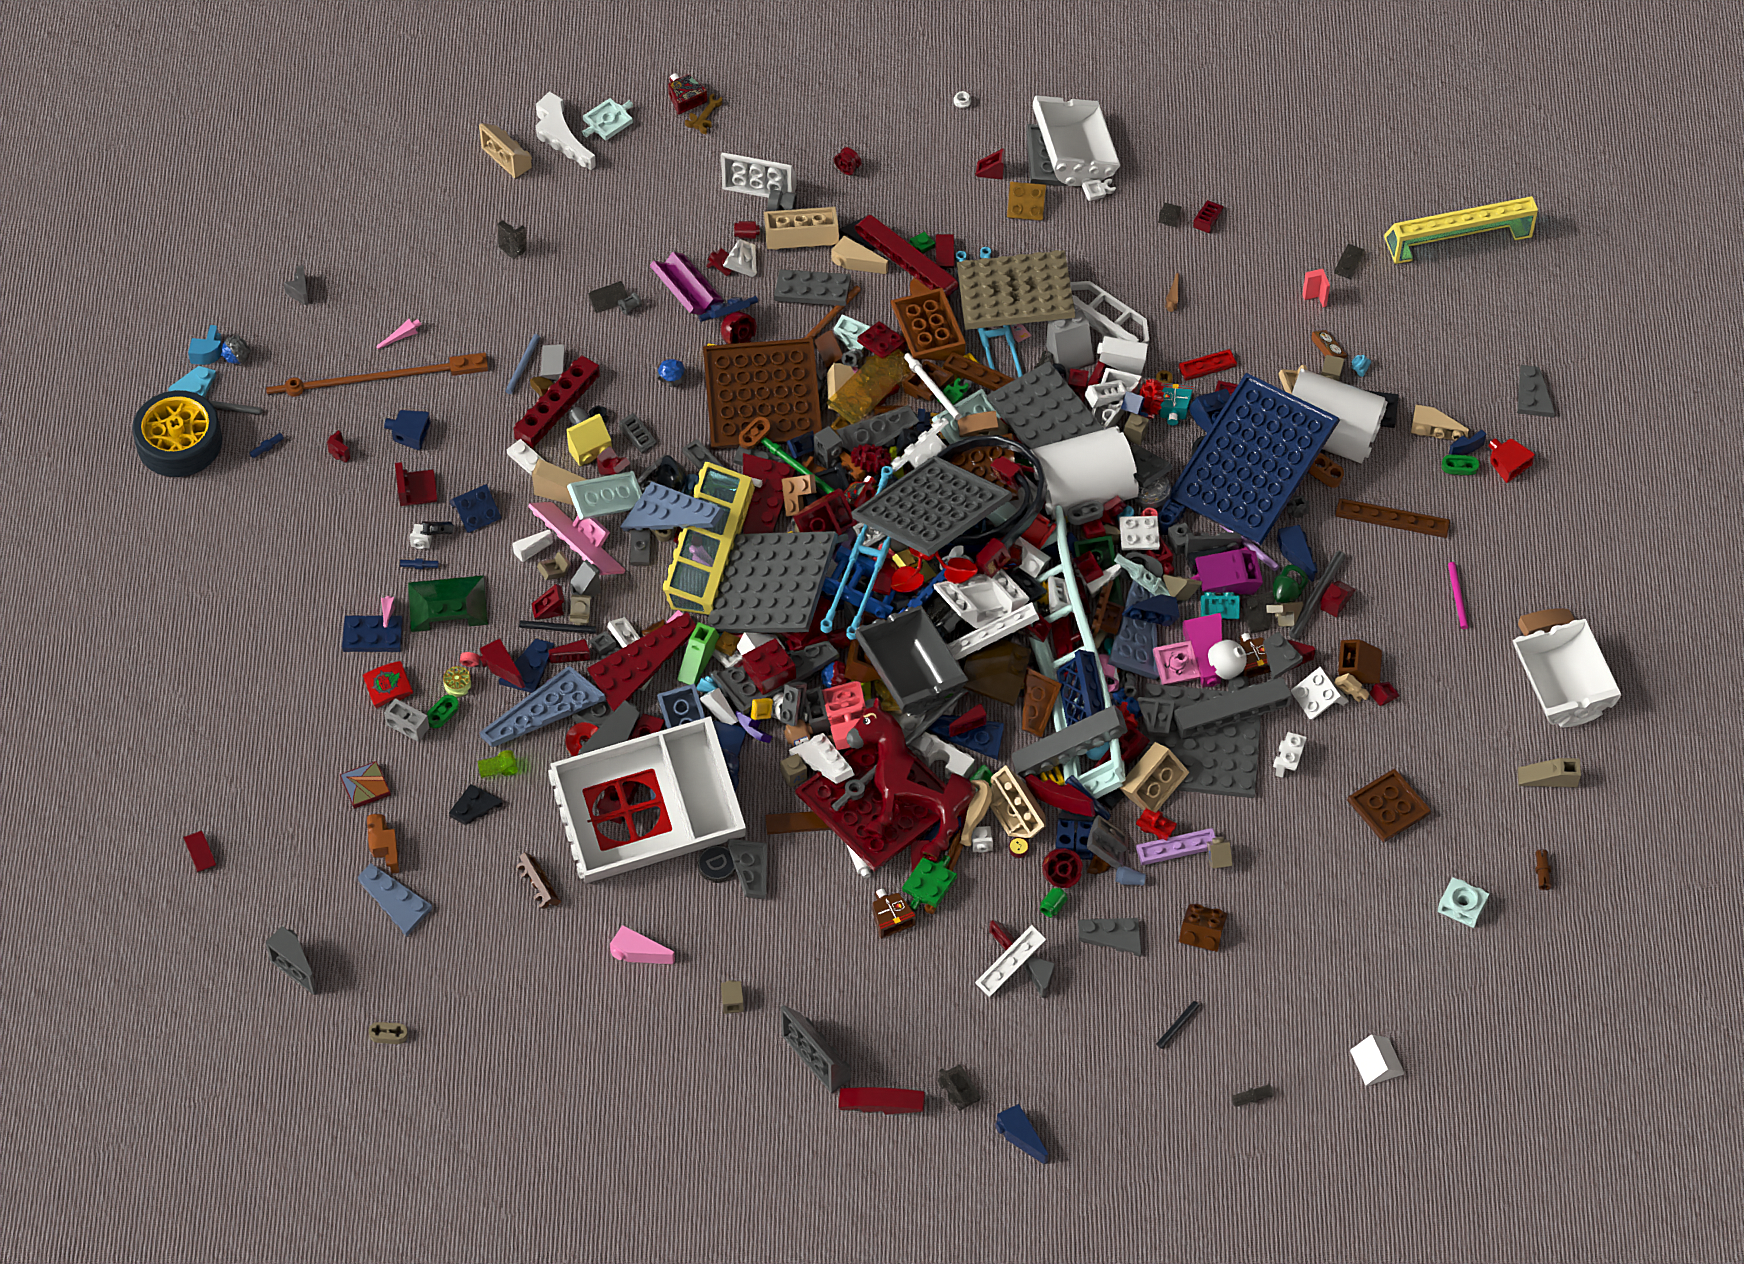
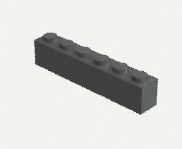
[1173,677,1292,739]
[1011,705,1128,780]

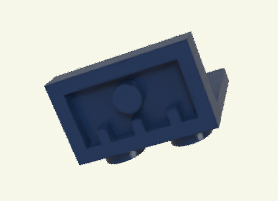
[449,484,501,533]

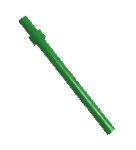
[761,437,834,494]

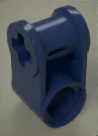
[1158,498,1186,535]

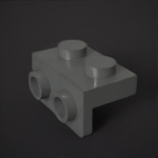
[780,681,807,726]

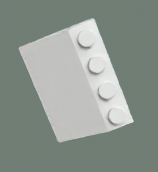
[721,152,797,198]

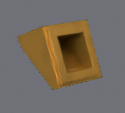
[530,376,553,396]

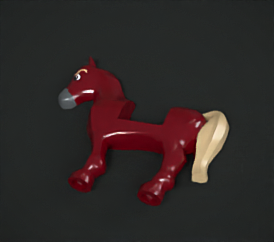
[846,697,992,861]

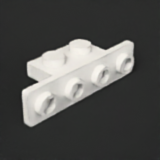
[891,418,949,473]

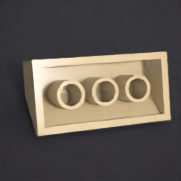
[764,207,839,250]

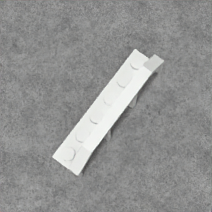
[1070,281,1149,345]

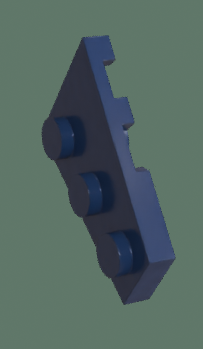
[498,638,554,693]

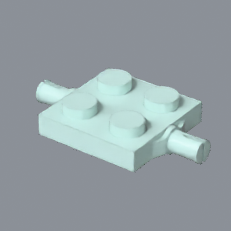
[582,98,633,141]

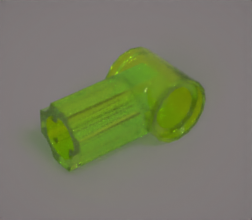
[477,750,518,778]

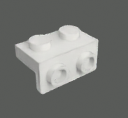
[1273,732,1306,778]

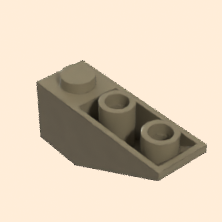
[1518,758,1581,787]

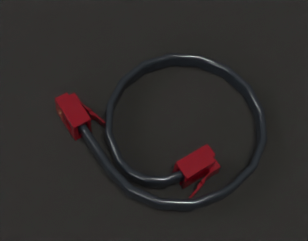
[936,435,1048,579]

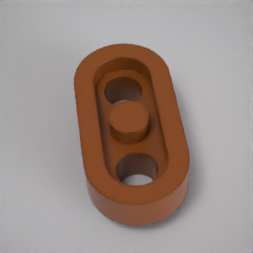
[739,417,770,449]

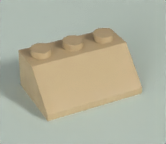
[479,123,532,179]
[1119,742,1189,813]

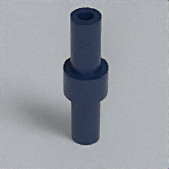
[249,433,284,459]
[400,558,439,570]

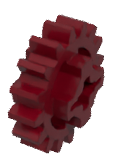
[850,444,892,473]

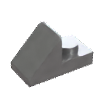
[283,265,309,305]

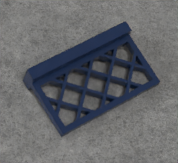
[1057,649,1105,727]

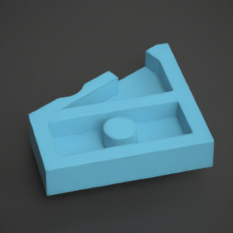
[168,366,216,397]

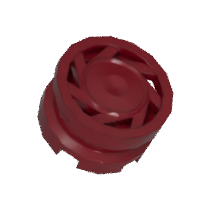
[834,147,862,175]

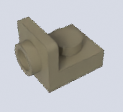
[570,595,591,625]

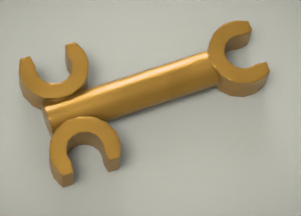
[685,93,723,134]

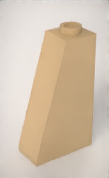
[532,459,588,505]

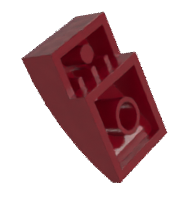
[793,488,858,536]

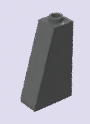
[577,700,640,756]

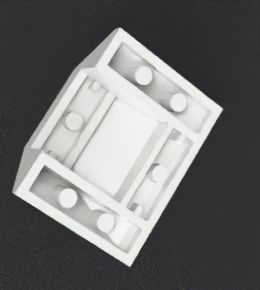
[934,569,1029,629]

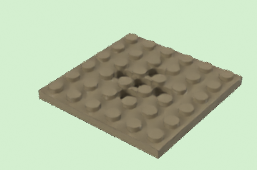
[957,250,1075,330]

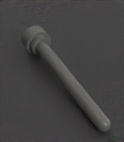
[208,400,263,415]

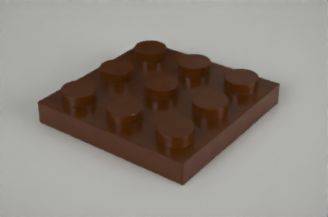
[1347,768,1431,843]

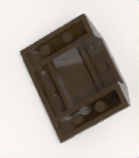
[962,627,1031,706]

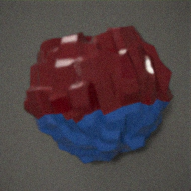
[821,661,849,688]

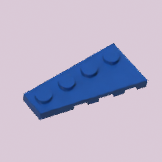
[898,564,948,614]

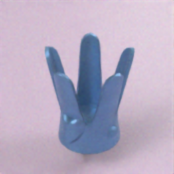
[681,474,699,495]

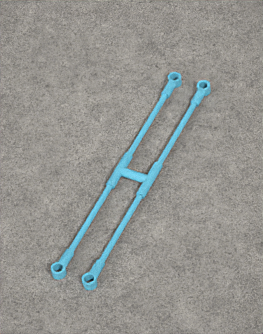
[956,247,1023,377]
[821,466,893,640]

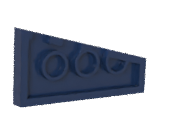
[924,715,1004,760]

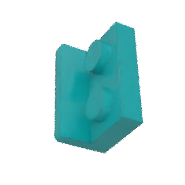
[1200,592,1239,619]

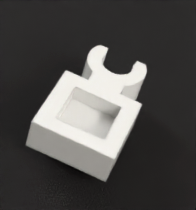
[1082,179,1116,201]

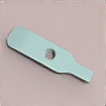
[1114,553,1178,601]

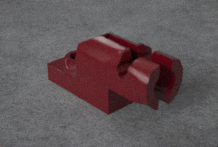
[786,626,850,652]

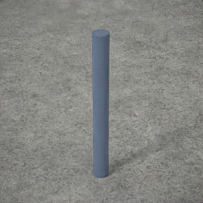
[505,334,540,394]

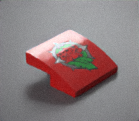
[362,661,413,708]

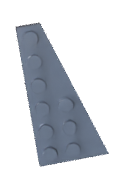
[620,481,725,531]
[1107,577,1159,680]
[479,666,606,747]

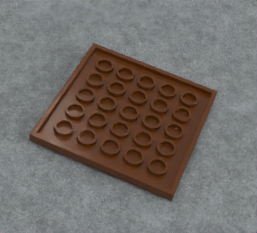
[703,338,822,450]

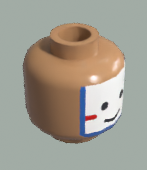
[783,719,814,747]

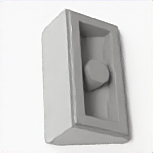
[541,344,564,381]

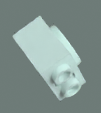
[1437,877,1489,928]

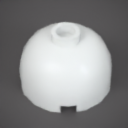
[1208,640,1247,680]

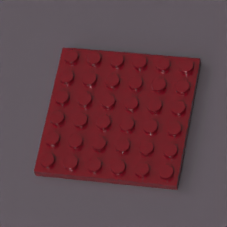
[795,743,947,872]

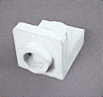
[410,524,433,549]
[972,826,993,853]

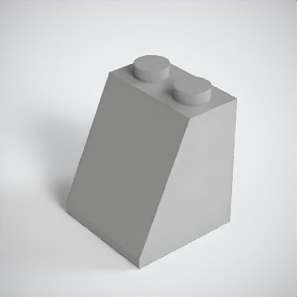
[1046,310,1094,372]

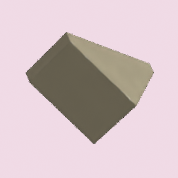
[1163,575,1202,601]

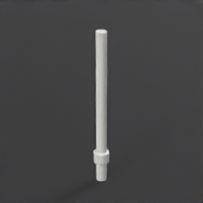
[904,353,961,420]

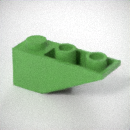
[677,622,720,685]

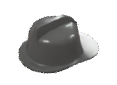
[1119,552,1163,581]

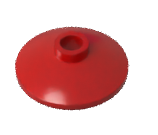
[565,722,599,756]

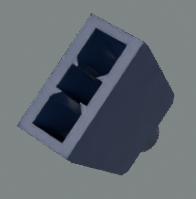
[384,410,431,451]

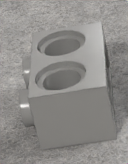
[384,699,429,742]

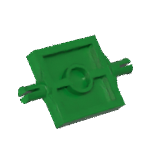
[902,855,957,912]

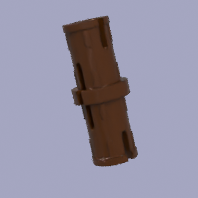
[1535,849,1552,890]

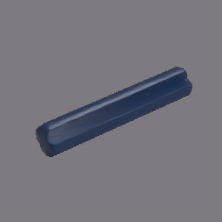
[1065,775,1111,821]

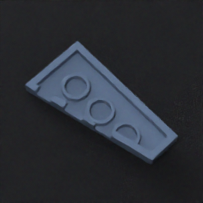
[358,863,432,937]

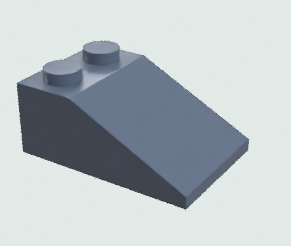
[657,683,705,729]

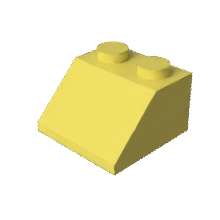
[567,414,612,466]

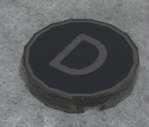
[697,845,736,883]

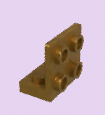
[1007,182,1046,221]

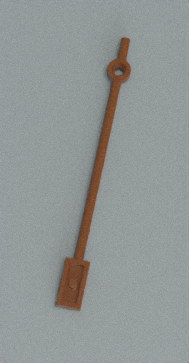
[266,352,488,397]

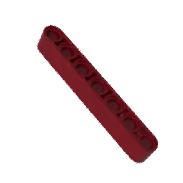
[855,215,959,298]

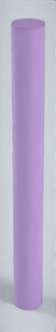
[1220,525,1279,571]

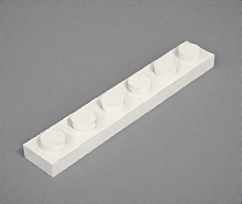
[947,602,1039,660]

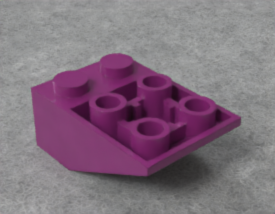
[1195,549,1263,595]

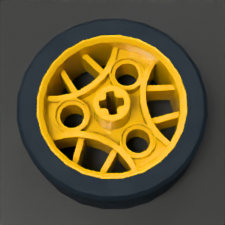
[132,390,223,477]

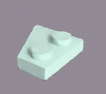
[834,315,870,352]

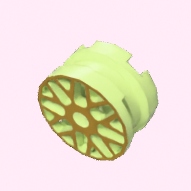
[443,666,471,697]

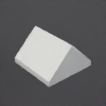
[1350,1035,1404,1086]

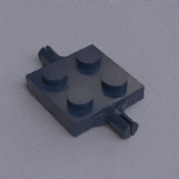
[698,296,758,323]

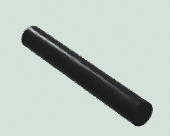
[1156,1001,1199,1049]

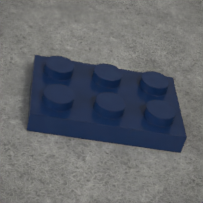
[342,616,403,652]

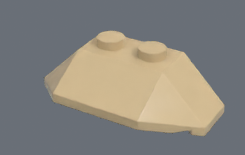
[990,765,1046,838]

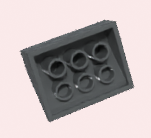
[780,1005,851,1093]

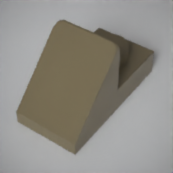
[1266,601,1303,626]

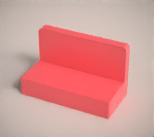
[1302,269,1330,307]

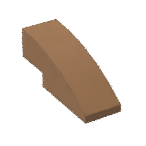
[1518,608,1575,636]

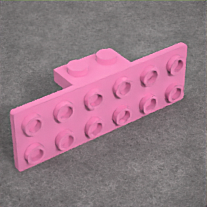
[528,502,626,575]

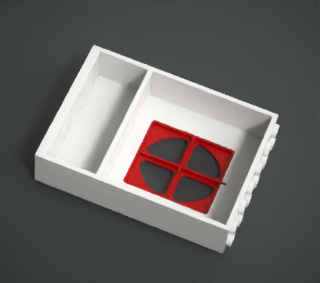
[548,716,746,884]

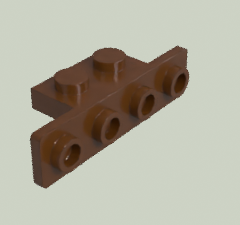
[1090,580,1125,639]

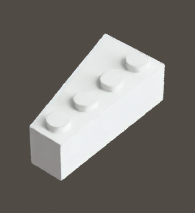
[1091,368,1142,429]

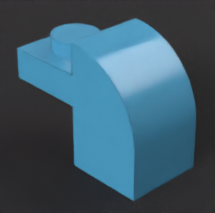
[188,325,222,365]

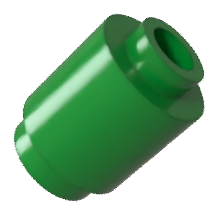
[1039,888,1068,918]

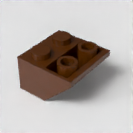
[1338,639,1383,684]

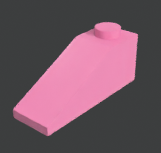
[610,925,675,964]

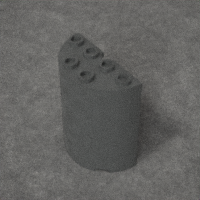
[855,605,968,716]

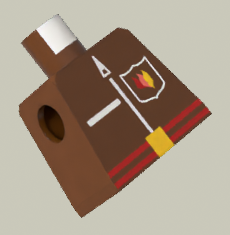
[1239,633,1271,679]
[872,889,916,939]

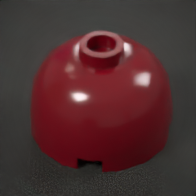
[720,311,757,344]
[1042,848,1083,888]

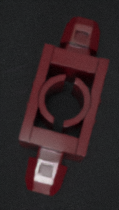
[1141,536,1174,575]

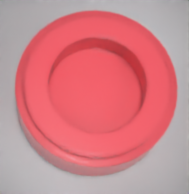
[460,652,480,667]

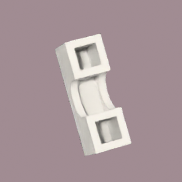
[912,732,975,779]

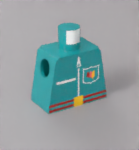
[1159,383,1193,426]

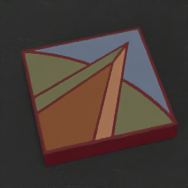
[340,761,391,809]

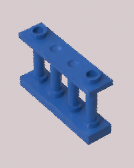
[822,545,904,620]

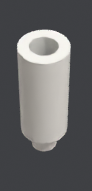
[847,845,871,878]

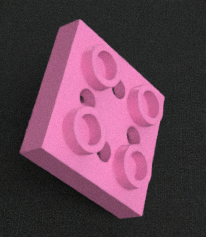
[1153,640,1201,685]

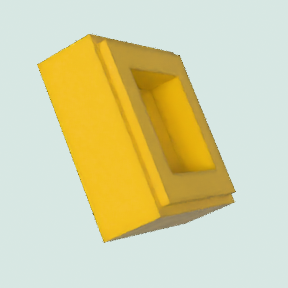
[751,698,773,720]

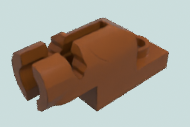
[367,814,399,874]

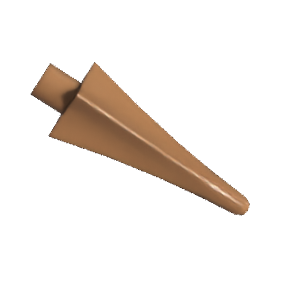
[1165,273,1180,312]

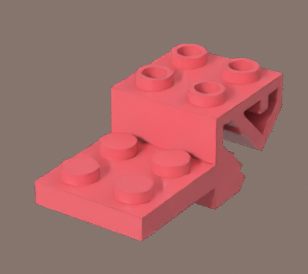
[822,681,867,751]

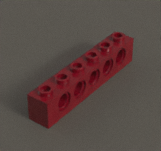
[513,355,600,449]
[597,713,665,824]

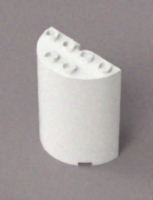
[1033,96,1120,186]
[1292,368,1388,464]
[1029,426,1139,520]
[1513,619,1621,727]

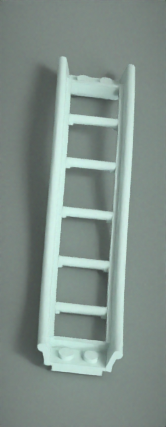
[1010,505,1126,799]

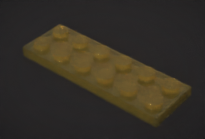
[827,349,911,424]

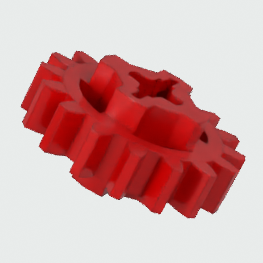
[1139,378,1164,420]

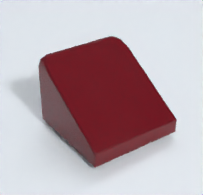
[1370,681,1400,706]

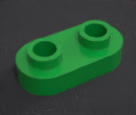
[1441,455,1479,475]
[426,695,459,728]

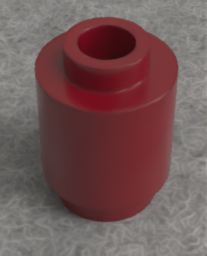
[734,221,760,239]

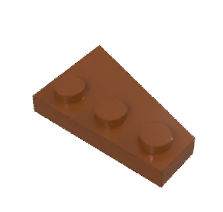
[1022,668,1062,738]

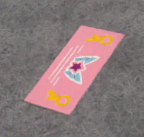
[1010,324,1032,343]

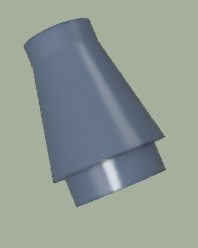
[1115,866,1146,886]

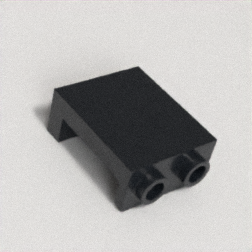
[798,463,850,507]

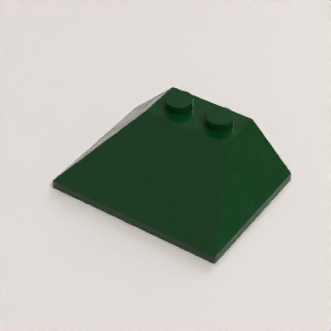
[408,575,488,632]

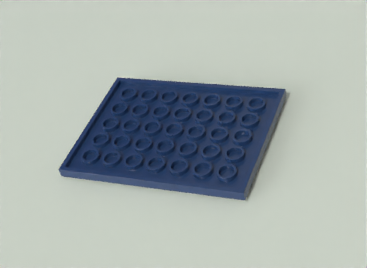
[1170,373,1340,546]

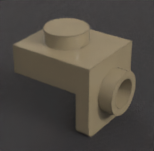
[537,551,570,580]

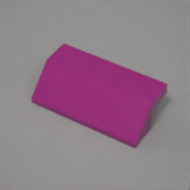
[650,252,724,315]

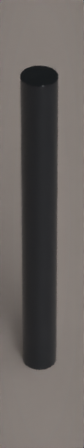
[519,620,597,634]

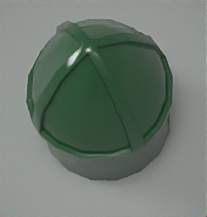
[1273,565,1309,603]

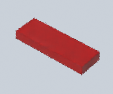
[1179,349,1237,381]

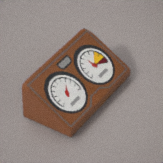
[1311,330,1347,358]

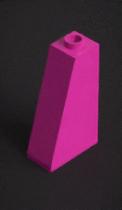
[1182,613,1222,688]

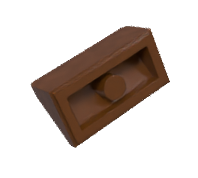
[814,330,844,369]

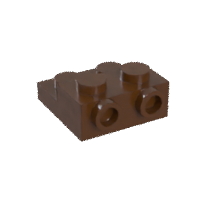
[902,360,955,401]

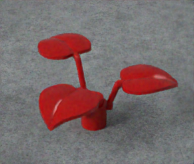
[891,547,978,592]

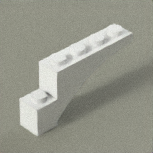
[536,91,596,170]

